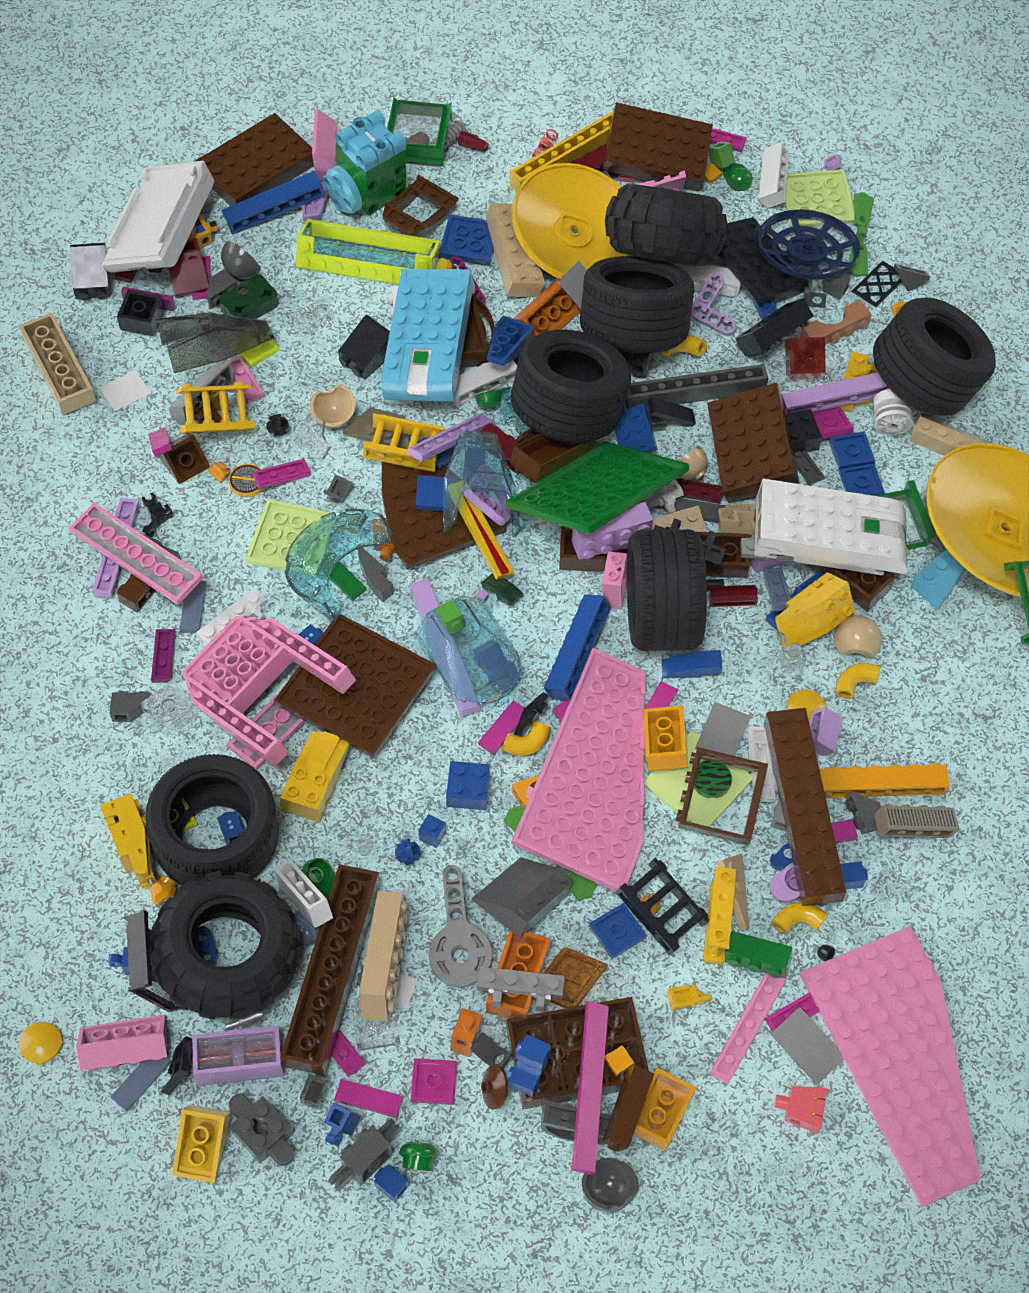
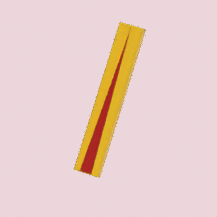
[447,481,514,580]

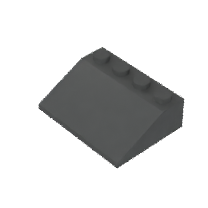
[472,857,574,938]

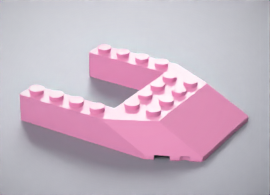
[182,616,356,767]

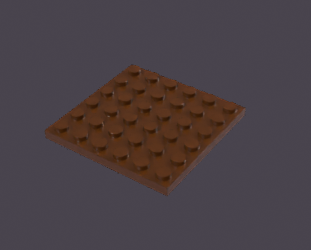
[274,613,437,758]

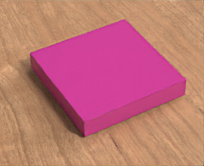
[813,407,854,439]
[410,1058,457,1105]

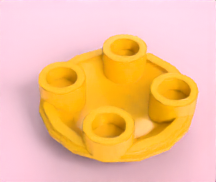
[787,689,826,724]
[19,1022,63,1065]

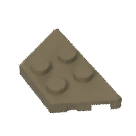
[343,407,409,449]

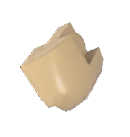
[718,503,755,535]

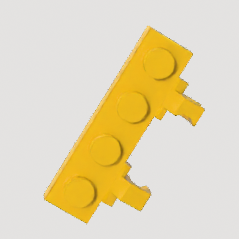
[835,351,878,413]

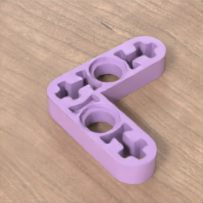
[692,273,737,336]

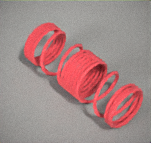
[532,129,558,158]

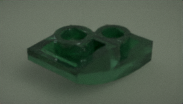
[481,573,524,606]

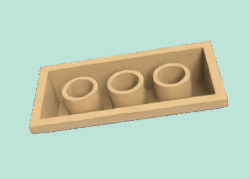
[909,414,990,456]

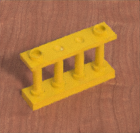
[176,382,256,434]
[363,413,445,472]
[703,867,736,965]

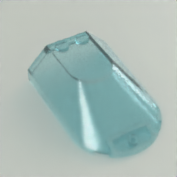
[414,595,522,705]

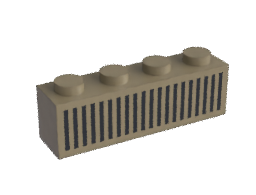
[874,804,960,838]

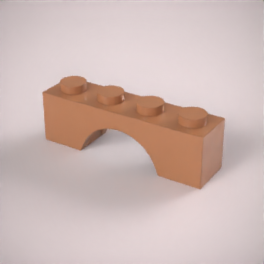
[800,300,872,352]

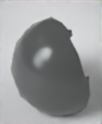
[221,241,261,280]
[582,1158,639,1214]

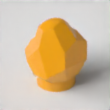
[151,875,176,906]

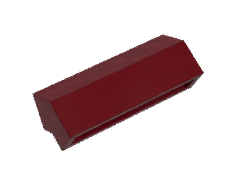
[708,585,758,607]

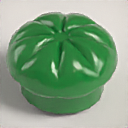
[399,1142,438,1171]

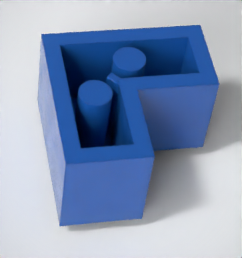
[506,1035,551,1097]

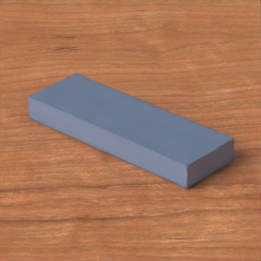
[763,567,791,611]
[179,581,207,633]
[110,1057,171,1112]

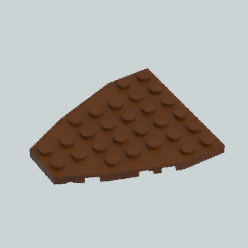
[381,462,507,569]

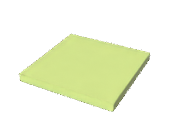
[784,169,857,227]
[245,499,339,579]
[644,730,752,827]

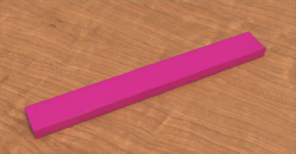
[571,1001,609,1175]

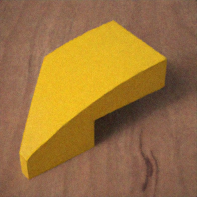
[666,984,713,1011]

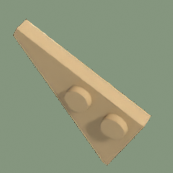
[652,505,707,532]
[716,853,750,931]

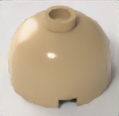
[679,445,708,480]

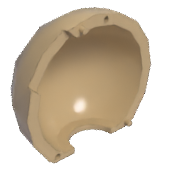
[310,384,356,428]
[833,615,882,659]

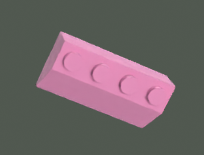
[312,109,341,180]
[76,1014,168,1071]

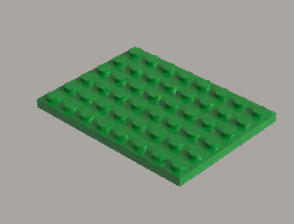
[506,441,689,534]

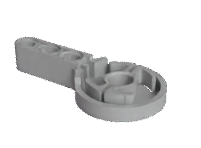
[429,865,492,988]

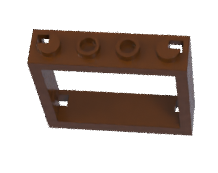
[676,747,768,845]

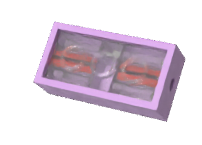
[192,1026,283,1086]

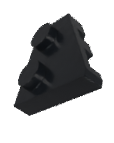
[514,692,549,737]
[161,1036,193,1095]

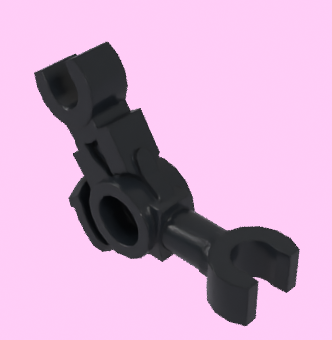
[142,493,173,537]

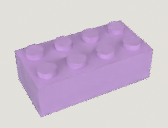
[572,502,653,560]

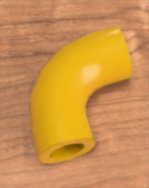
[660,335,707,357]
[835,663,880,699]
[502,722,551,756]
[771,902,828,935]

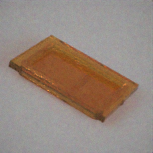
[543,946,608,1012]

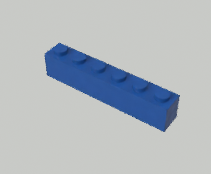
[221,171,325,235]
[544,594,611,701]

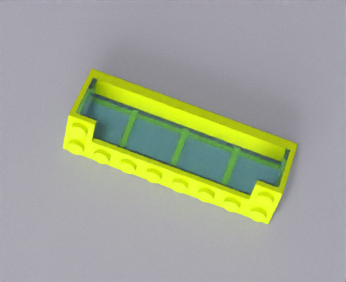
[296,219,441,284]

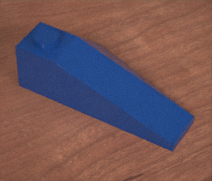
[487,315,535,366]

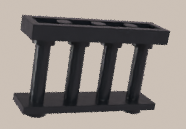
[615,857,710,955]

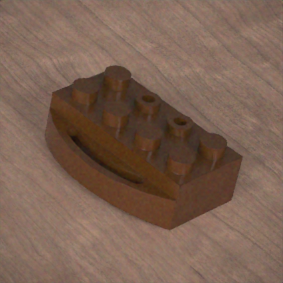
[460,294,495,367]
[510,428,589,483]

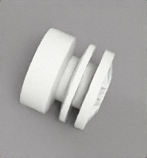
[873,389,913,435]

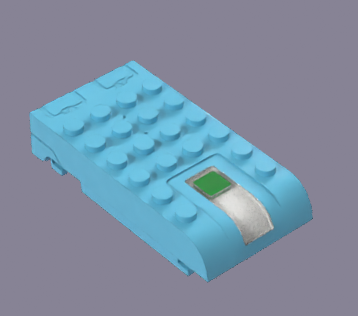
[381,269,475,401]

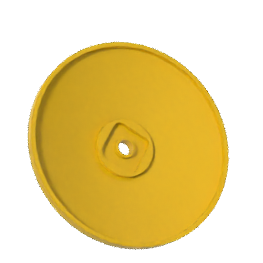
[512,163,631,279]

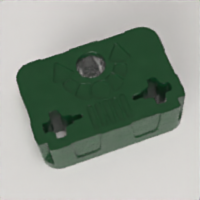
[219,275,279,328]

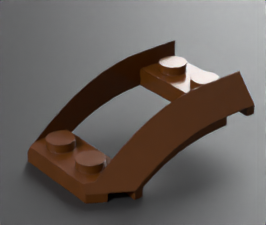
[382,174,459,236]

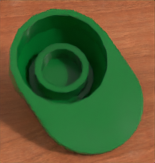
[723,163,753,191]
[475,386,512,409]
[301,858,335,901]

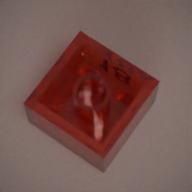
[785,337,826,375]

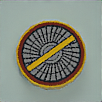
[229,464,264,497]

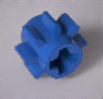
[395,839,420,866]

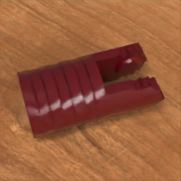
[458,130,489,151]

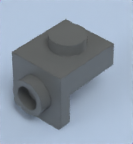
[323,474,353,503]

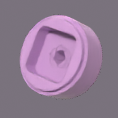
[824,155,842,171]

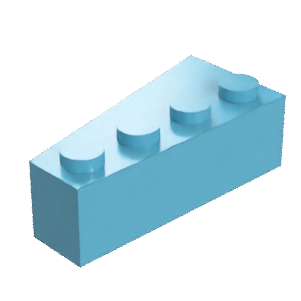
[911,549,967,611]

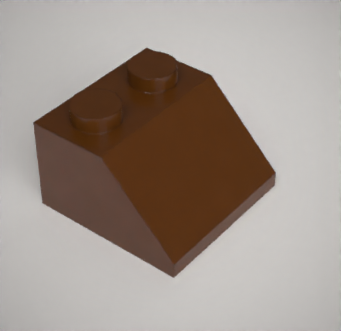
[159,434,210,484]

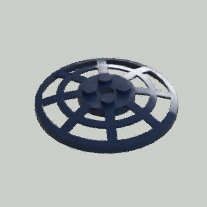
[757,209,860,280]

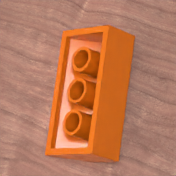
[513,279,581,337]
[486,930,551,1018]

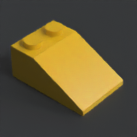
[172,1105,231,1183]

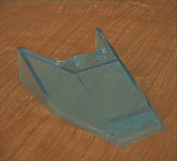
[443,430,524,538]

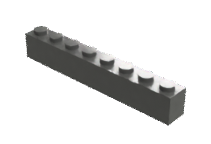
[625,364,768,410]

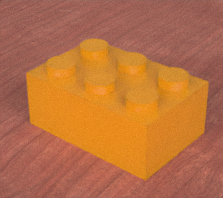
[643,705,688,771]
[633,1067,696,1152]

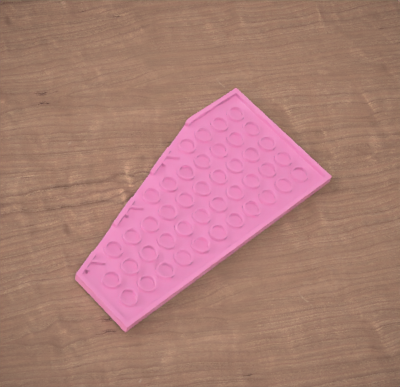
[511,647,646,892]
[799,926,981,1208]

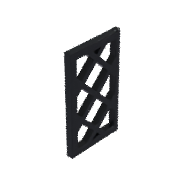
[851,261,902,308]

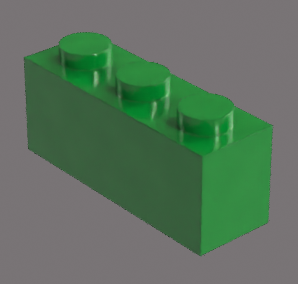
[725,931,793,978]

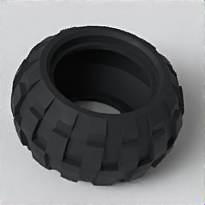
[605,183,728,266]
[150,871,301,1020]

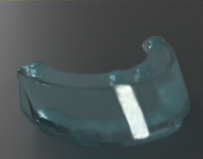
[285,508,393,622]

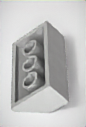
[169,360,235,426]

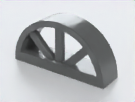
[540,1101,611,1145]

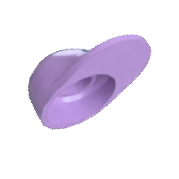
[770,865,800,902]

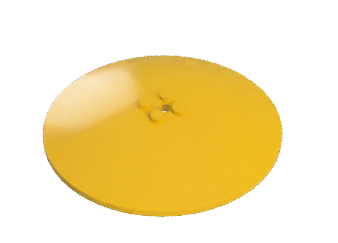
[926,443,1029,597]

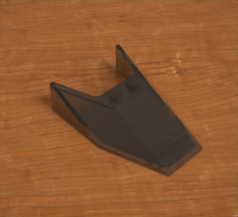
[155,312,274,373]

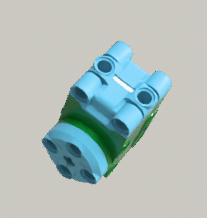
[322,110,406,215]

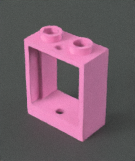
[602,551,627,610]

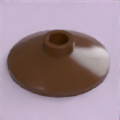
[481,1065,508,1109]

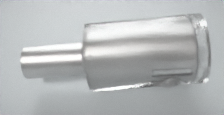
[225,1010,267,1031]

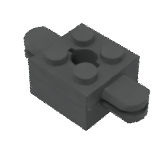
[229,1093,294,1166]
[328,1118,401,1191]

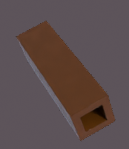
[602,1065,654,1152]

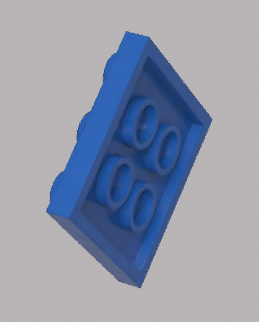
[439,214,494,265]

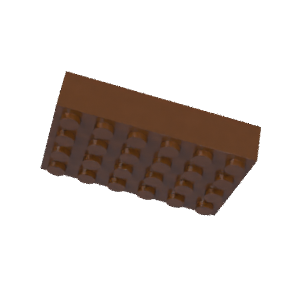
[602,102,713,192]
[195,113,314,206]
[707,382,800,503]
[506,997,649,1110]

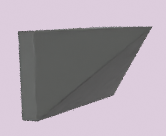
[894,264,931,291]

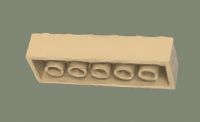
[486,203,545,297]
[19,313,96,415]
[359,891,408,1021]

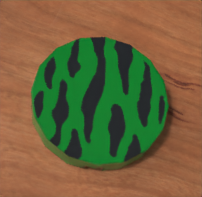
[694,760,732,798]

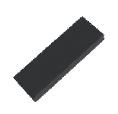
[647,397,696,427]

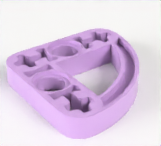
[463,467,513,525]

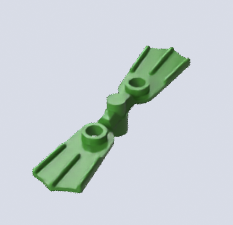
[849,192,874,277]
[503,805,597,901]

